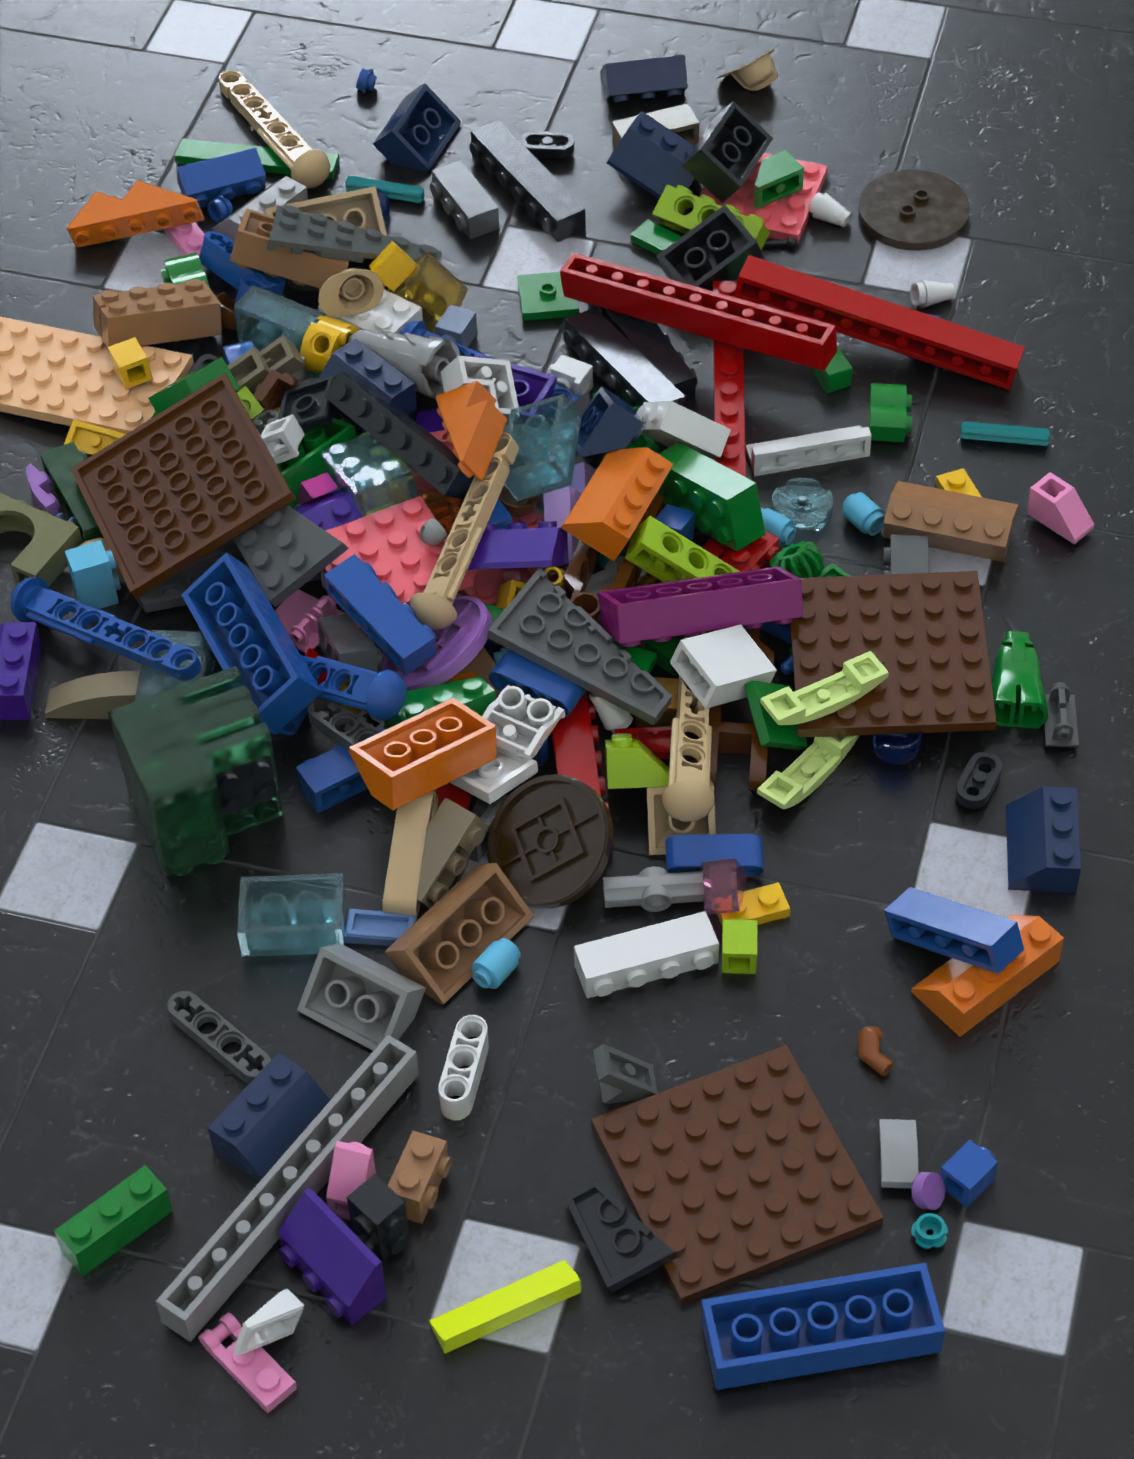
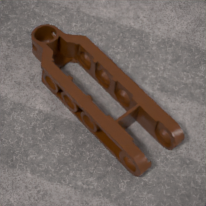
[564,493,667,625]
[709,627,774,792]

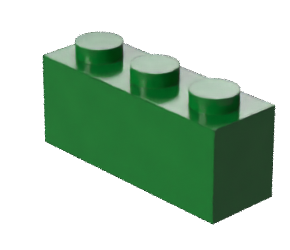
[54,1165,173,1277]

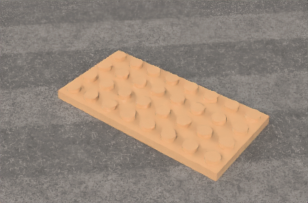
[0,317,194,434]

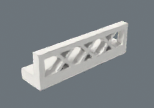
[745,425,872,476]

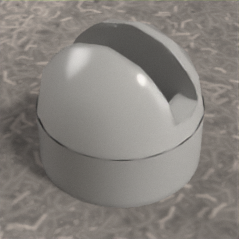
[420,518,448,546]

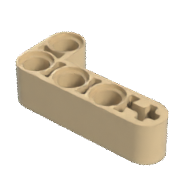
[383,791,440,917]

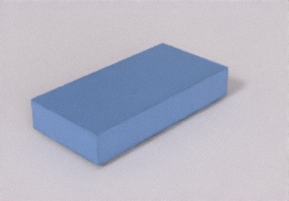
[344,909,417,946]

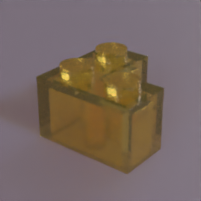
[385,252,468,321]

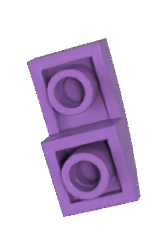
[26,464,60,516]

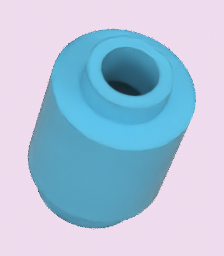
[842,492,885,536]
[761,508,796,548]
[471,938,521,989]

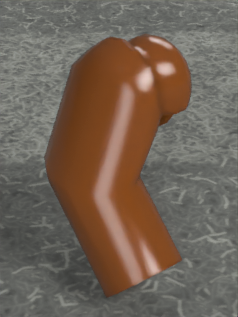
[858,1026,894,1077]

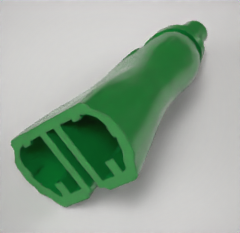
[992,631,1049,729]

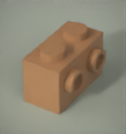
[387,1131,452,1224]

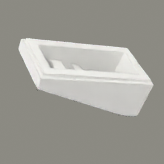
[233,1289,304,1356]

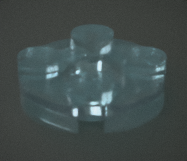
[772,478,833,531]

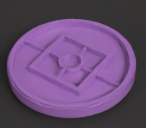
[378,596,493,691]

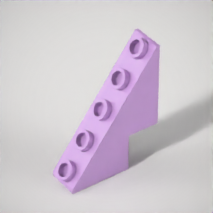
[543,462,597,572]

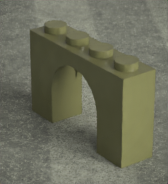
[0,492,83,587]

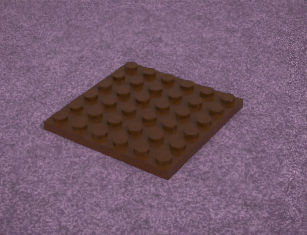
[70,373,296,598]
[790,571,996,738]
[591,1045,884,1305]

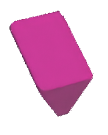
[298,473,338,505]

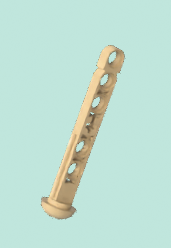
[219,71,331,189]
[410,433,519,630]
[662,631,715,822]

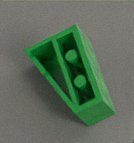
[384,676,496,729]

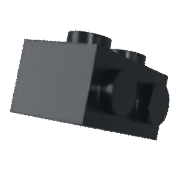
[347,1174,410,1262]

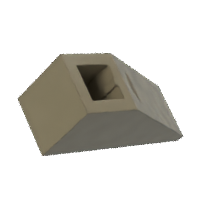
[417,797,488,909]

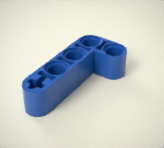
[199,231,286,314]

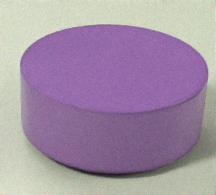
[912,1172,945,1210]

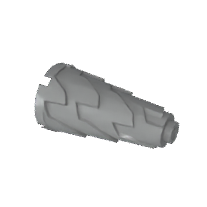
[348,329,460,399]

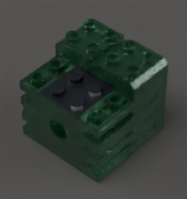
[109,666,283,876]

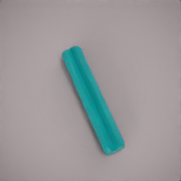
[345,175,425,204]
[960,421,1050,446]

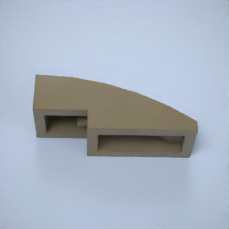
[227,335,305,394]
[45,671,144,719]

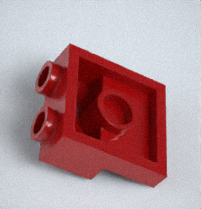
[702,531,781,572]

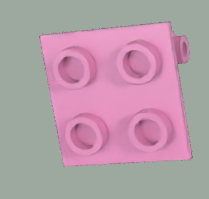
[275,589,346,653]

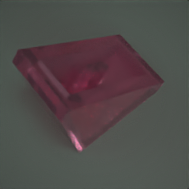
[702,858,747,915]

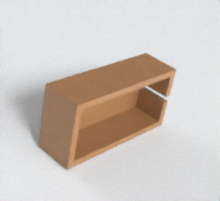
[92,279,222,348]

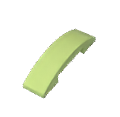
[760,651,889,725]
[757,735,860,810]

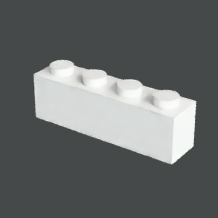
[574,911,719,998]

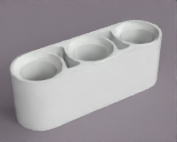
[438,1015,489,1120]

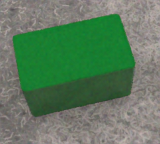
[809,346,853,394]

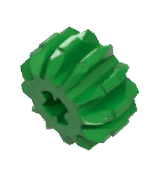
[769,541,825,578]

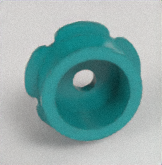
[911,1213,948,1249]

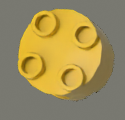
[300,316,359,375]

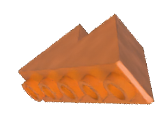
[67,180,204,248]
[435,381,508,481]

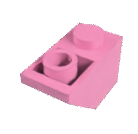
[1027,472,1094,544]
[326,1141,376,1221]

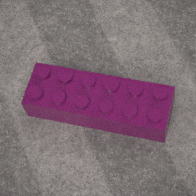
[598,566,803,647]

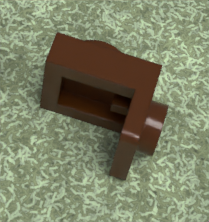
[253,369,298,412]

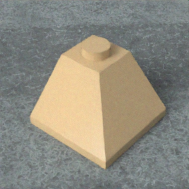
[647,781,716,855]

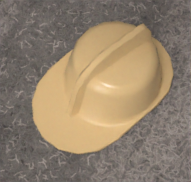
[717,48,778,91]
[318,268,384,318]

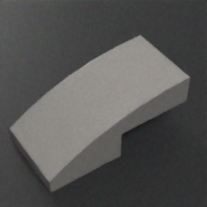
[879,1119,918,1188]

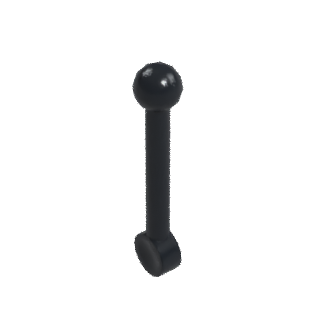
[763,237,797,248]

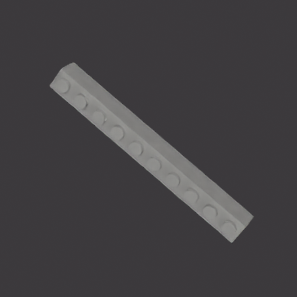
[156,1035,419,1342]

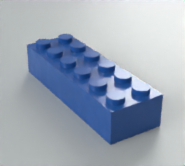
[181,553,322,735]
[701,1263,945,1390]

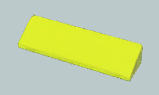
[429,1260,581,1354]

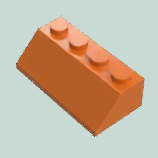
[561,447,673,561]
[349,698,496,810]
[911,914,1064,1037]

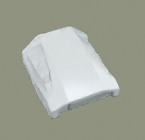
[482,685,566,760]

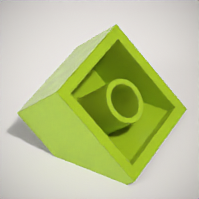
[605,733,669,789]

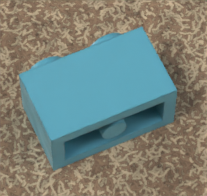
[65,540,121,609]

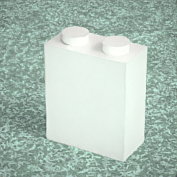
[637,400,731,458]
[670,624,777,709]

